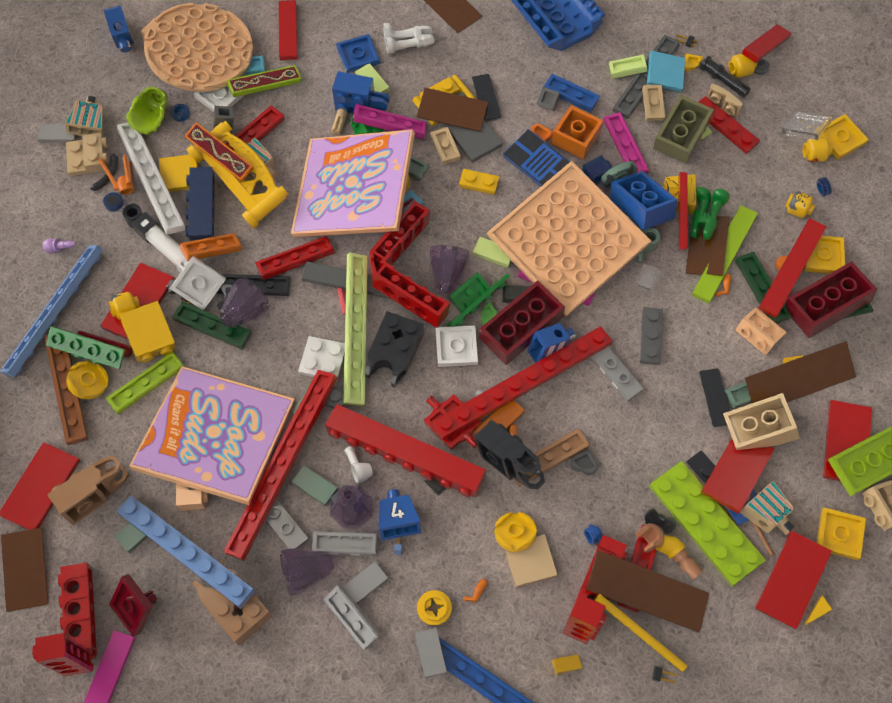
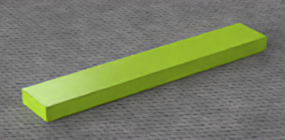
[692,205,758,304]

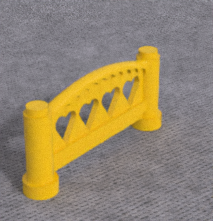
[186,121,289,229]

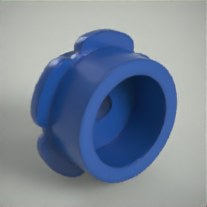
[584,524,603,545]

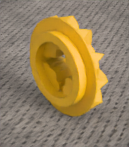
[417,590,452,626]

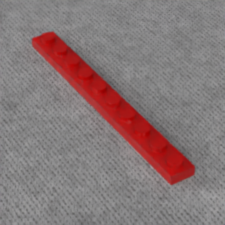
[432,326,612,440]
[223,370,338,561]

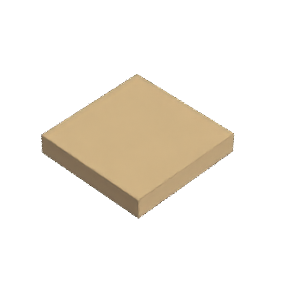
[504,534,557,587]

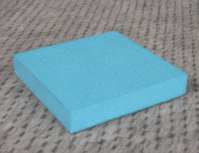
[647,51,685,92]

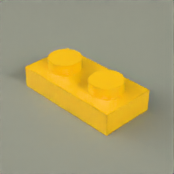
[459,169,499,195]

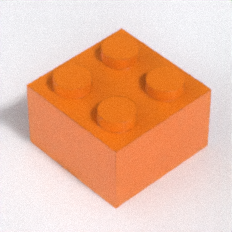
[551,105,603,160]

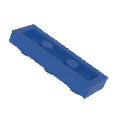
[544,74,600,113]

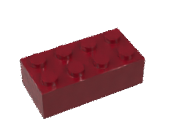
[785,261,878,338]
[479,280,565,365]

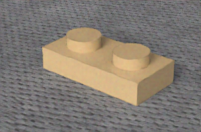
[642,85,665,121]
[431,127,460,165]

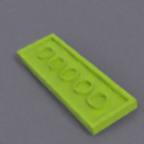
[649,461,766,587]

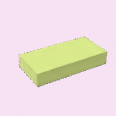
[609,54,647,79]
[355,63,390,93]
[473,237,511,268]

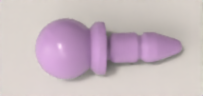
[43,238,76,253]

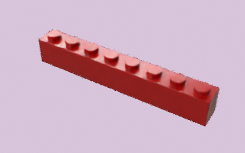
[325,404,486,498]

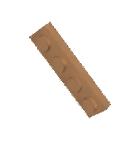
[513,428,589,488]

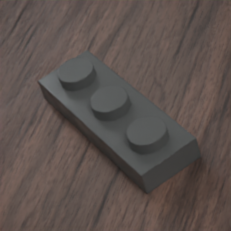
[640,307,663,365]

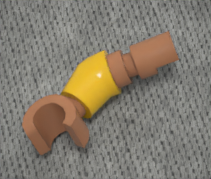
[634,523,703,579]

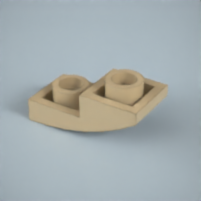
[707,83,743,117]

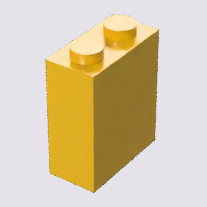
[119,301,176,363]

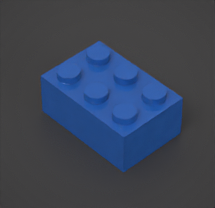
[610,171,677,230]

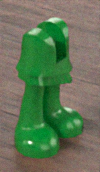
[690,187,730,240]

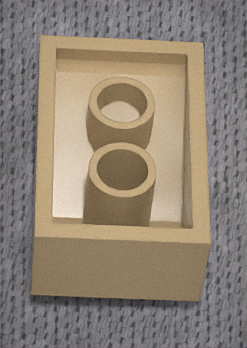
[723,393,800,450]

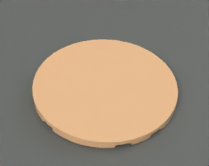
[144,3,253,92]

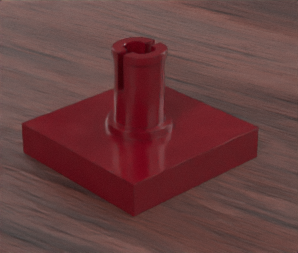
[109,574,157,637]

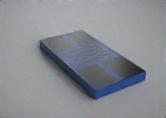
[503,129,570,187]

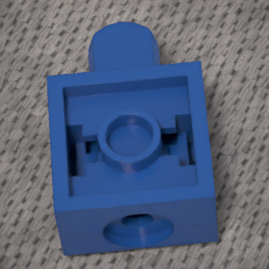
[332,71,390,114]

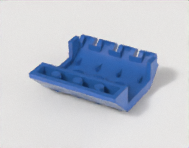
[511,0,605,51]

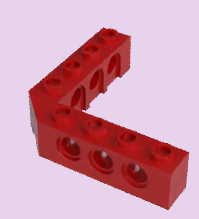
[369,201,450,328]
[562,535,628,645]
[32,562,97,677]

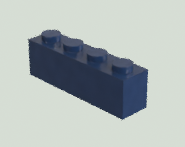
[185,167,215,241]

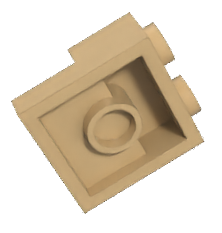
[66,133,109,176]
[862,480,892,531]

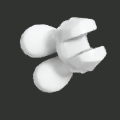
[383,23,435,54]

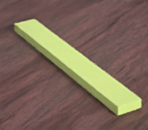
[343,253,368,407]

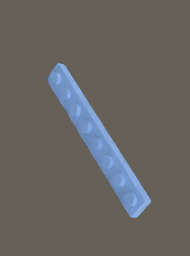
[0,245,103,377]
[116,496,256,609]

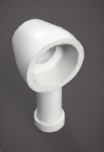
[344,446,373,484]

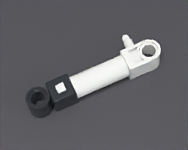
[122,203,207,273]

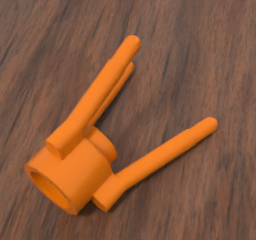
[98,155,134,195]

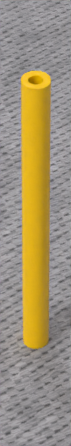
[595,594,687,672]

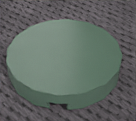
[601,161,638,187]

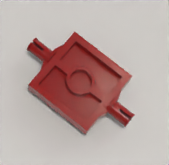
[424,394,482,451]

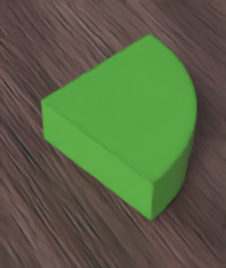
[481,302,498,326]

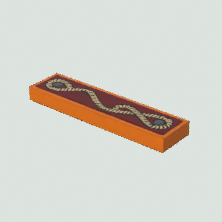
[184,122,254,182]

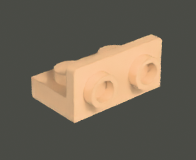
[736,307,787,355]

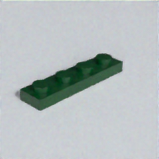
[735,252,791,324]
[172,301,252,350]

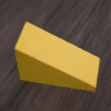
[805,595,832,625]
[552,655,582,675]

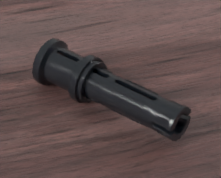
[699,56,751,98]

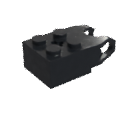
[365,311,424,388]
[474,420,545,490]

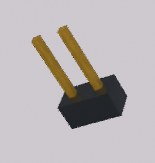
[652,666,677,684]

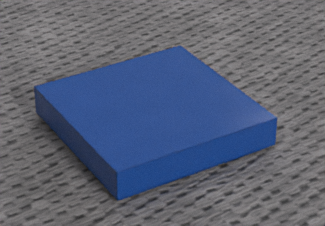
[336,34,380,73]

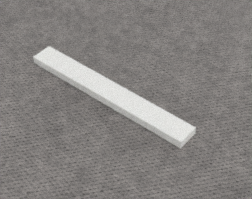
[117,123,185,235]

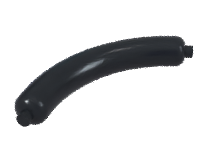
[90,154,118,191]

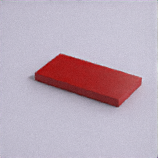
[100,263,175,340]
[823,400,872,481]
[701,439,775,514]
[0,442,80,530]
[754,531,832,629]

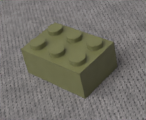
[653,94,714,164]

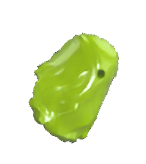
[126,87,168,135]

